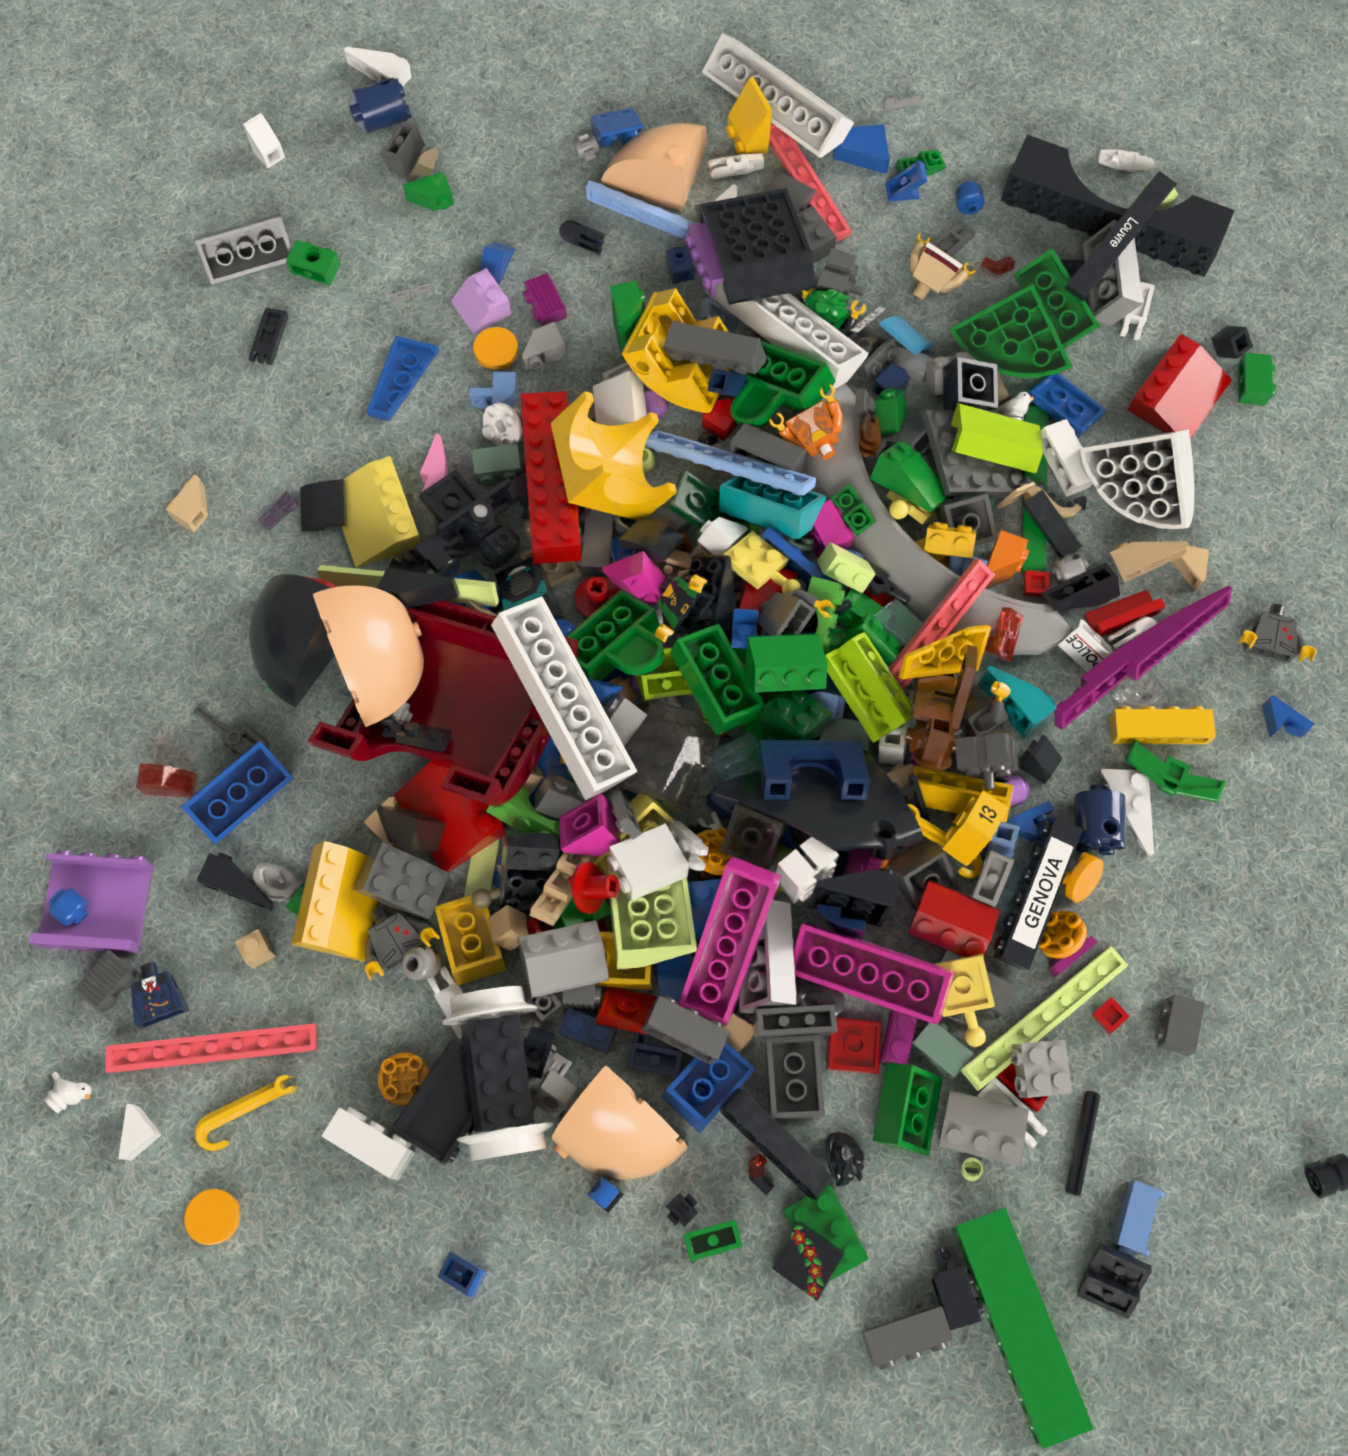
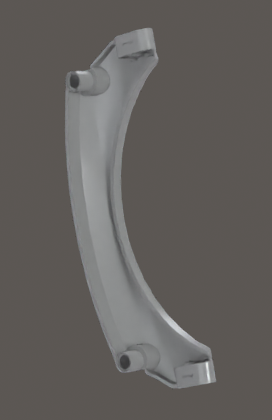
[804,384,1073,669]

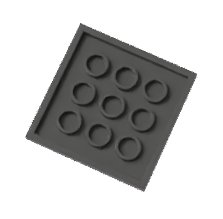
[922,410,1023,496]

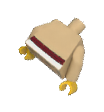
[909,233,976,301]

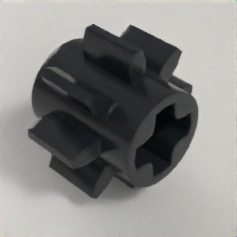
[666,1193,699,1227]

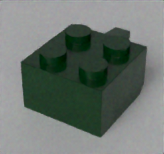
[758,690,832,740]

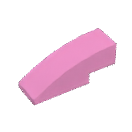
[420,434,448,506]

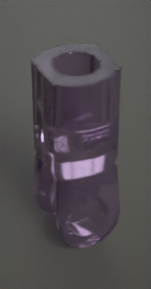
[258,492,299,531]

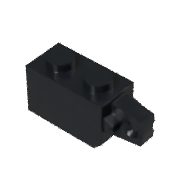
[931,1246,984,1331]

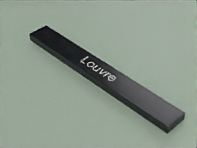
[1064,171,1177,302]

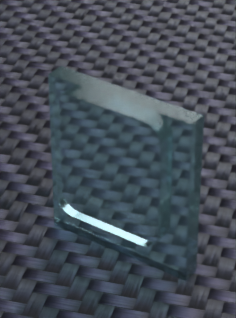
[873,599,923,647]

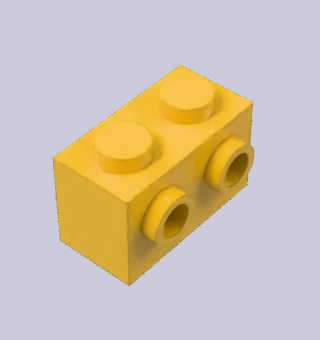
[924,522,977,558]

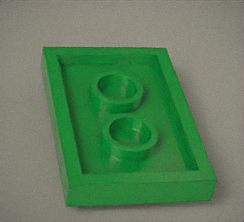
[783,1185,869,1281]

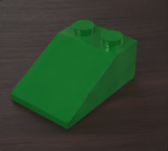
[870,441,949,513]

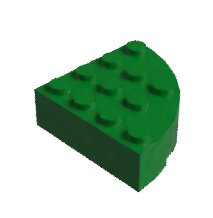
[949,284,1073,378]

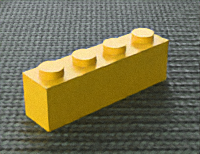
[1109,706,1216,744]
[913,765,1014,823]

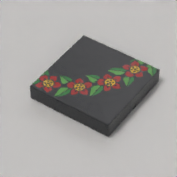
[772,1221,845,1301]

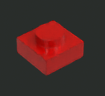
[1024,570,1050,597]
[1091,997,1130,1035]

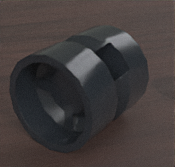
[1304,1153,1348,1198]

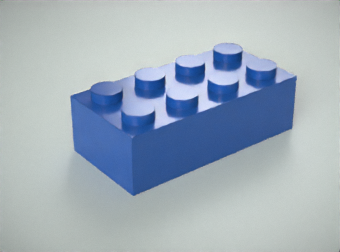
[181,740,293,845]

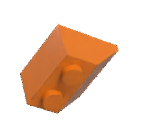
[985,530,1029,589]

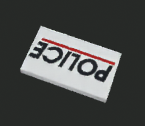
[1058,618,1115,672]

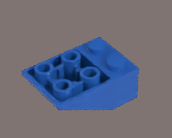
[590,107,644,148]

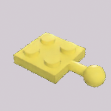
[886,490,937,525]
[723,531,801,594]
[935,954,995,1047]

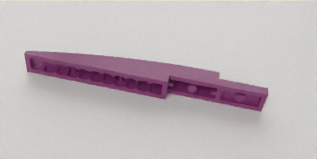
[1054,586,1232,730]

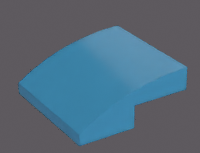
[879,316,934,356]

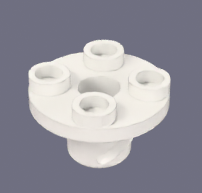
[482,403,523,446]

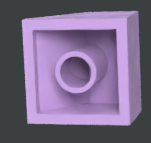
[451,268,511,335]

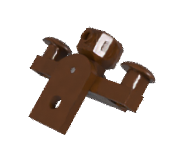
[904,645,978,771]

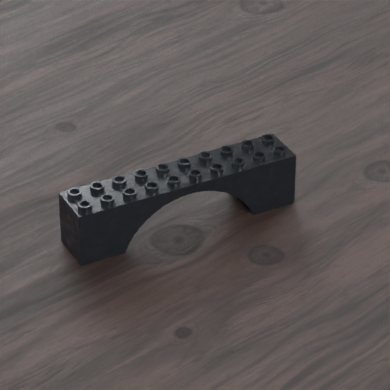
[1001,134,1235,277]

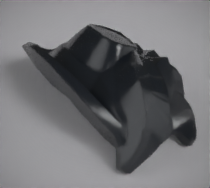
[826,1132,864,1187]

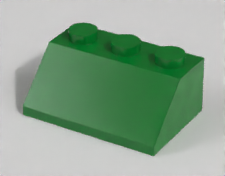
[610,281,645,361]
[745,633,827,692]
[872,1062,943,1156]

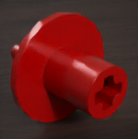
[575,576,620,618]
[568,862,620,914]

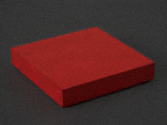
[596,987,656,1035]
[827,1017,882,1074]

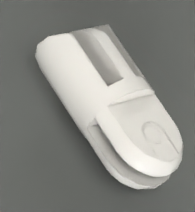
[1108,617,1157,649]

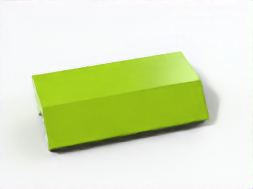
[951,403,1043,474]
[825,632,913,743]
[635,648,692,700]

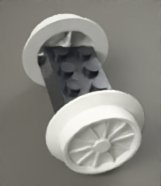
[442,986,554,1161]

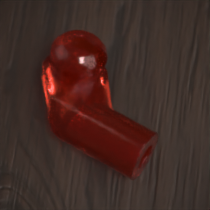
[981,256,1015,275]

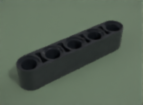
[720,1088,833,1200]

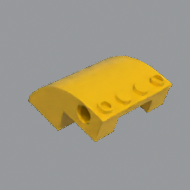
[621,288,731,413]

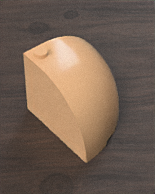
[601,123,707,211]
[313,586,424,727]
[552,1065,688,1180]

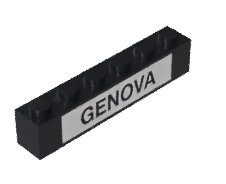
[993,817,1083,970]

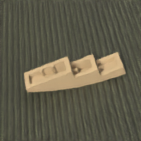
[530,853,596,926]

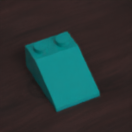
[978,665,1057,739]

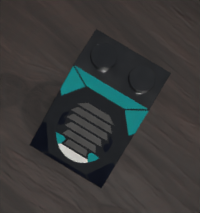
[495,556,564,620]

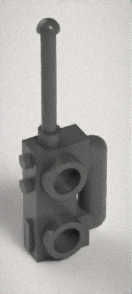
[194,708,270,755]

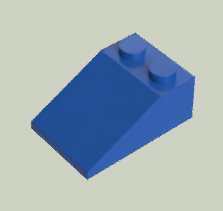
[661,1042,756,1133]

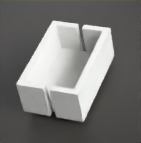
[776,837,839,903]
[322,1107,415,1181]

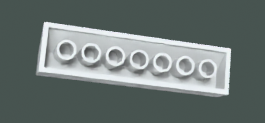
[702,33,854,158]
[704,282,868,390]
[491,597,637,800]

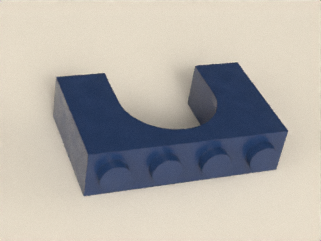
[758,740,870,800]

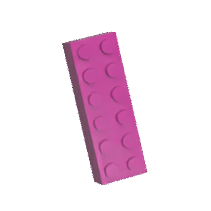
[678,857,782,1026]
[793,922,955,1024]

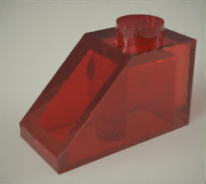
[136,763,197,798]

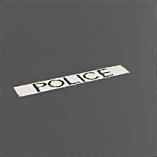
[851,307,886,333]

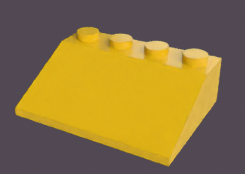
[291,841,378,962]

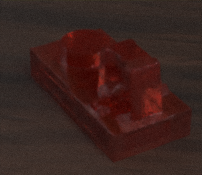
[985,607,1024,662]

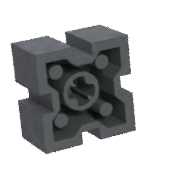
[816,248,866,307]
[955,733,1019,790]

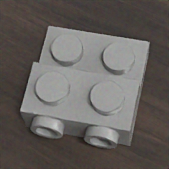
[1011,1040,1072,1098]

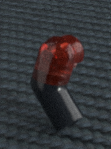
[748,1153,775,1195]

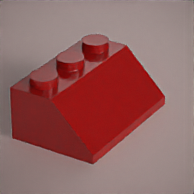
[908,880,1000,957]

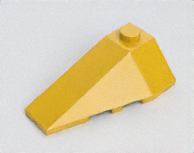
[899,625,991,679]

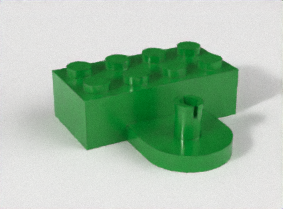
[1013,248,1100,349]
[731,340,836,427]
[566,589,664,681]
[670,624,765,735]

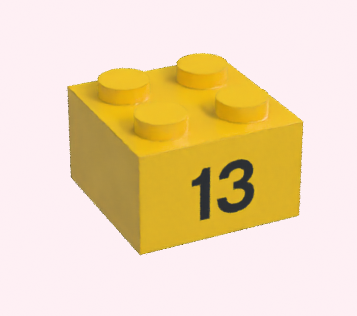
[942,791,1008,866]

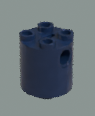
[349,77,412,133]
[1074,784,1127,856]

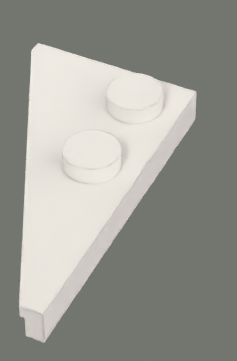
[1099,769,1154,856]

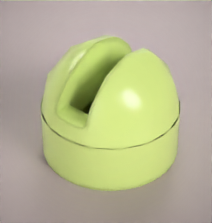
[961,1158,983,1181]

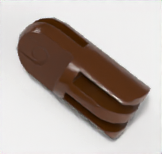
[858,414,881,458]

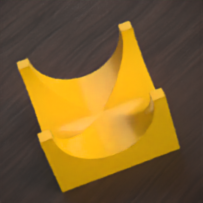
[551,391,677,520]

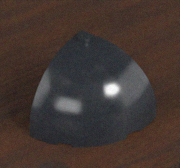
[249,574,335,708]

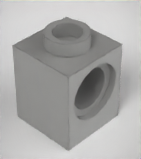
[531,1069,577,1118]

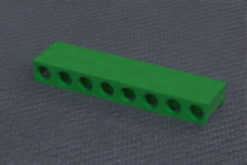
[952,1207,1094,1449]

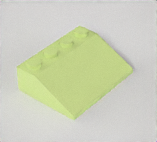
[607,862,697,969]

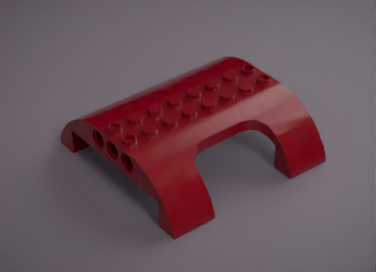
[307,601,578,806]

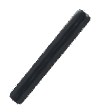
[1065,1091,1101,1196]

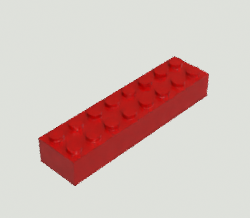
[520,391,581,564]

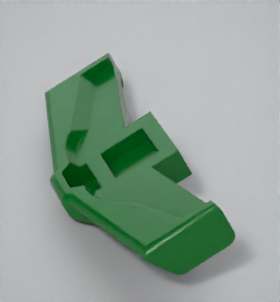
[1125,740,1226,803]

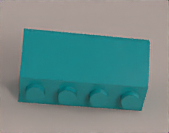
[719,476,826,539]

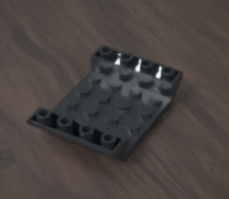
[695,188,816,305]

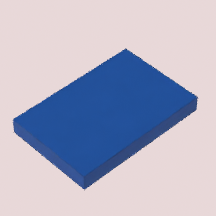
[1028,373,1106,438]

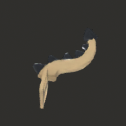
[996,475,1087,518]

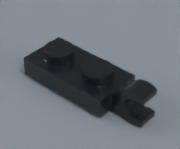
[382,716,452,752]

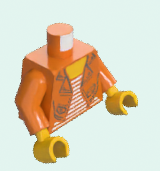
[769,384,843,460]

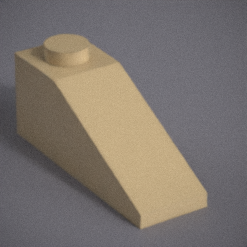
[1110,541,1192,582]

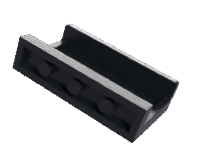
[391,1039,474,1165]

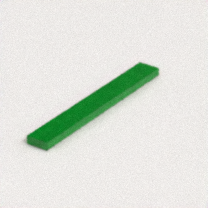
[1021,406,1048,574]

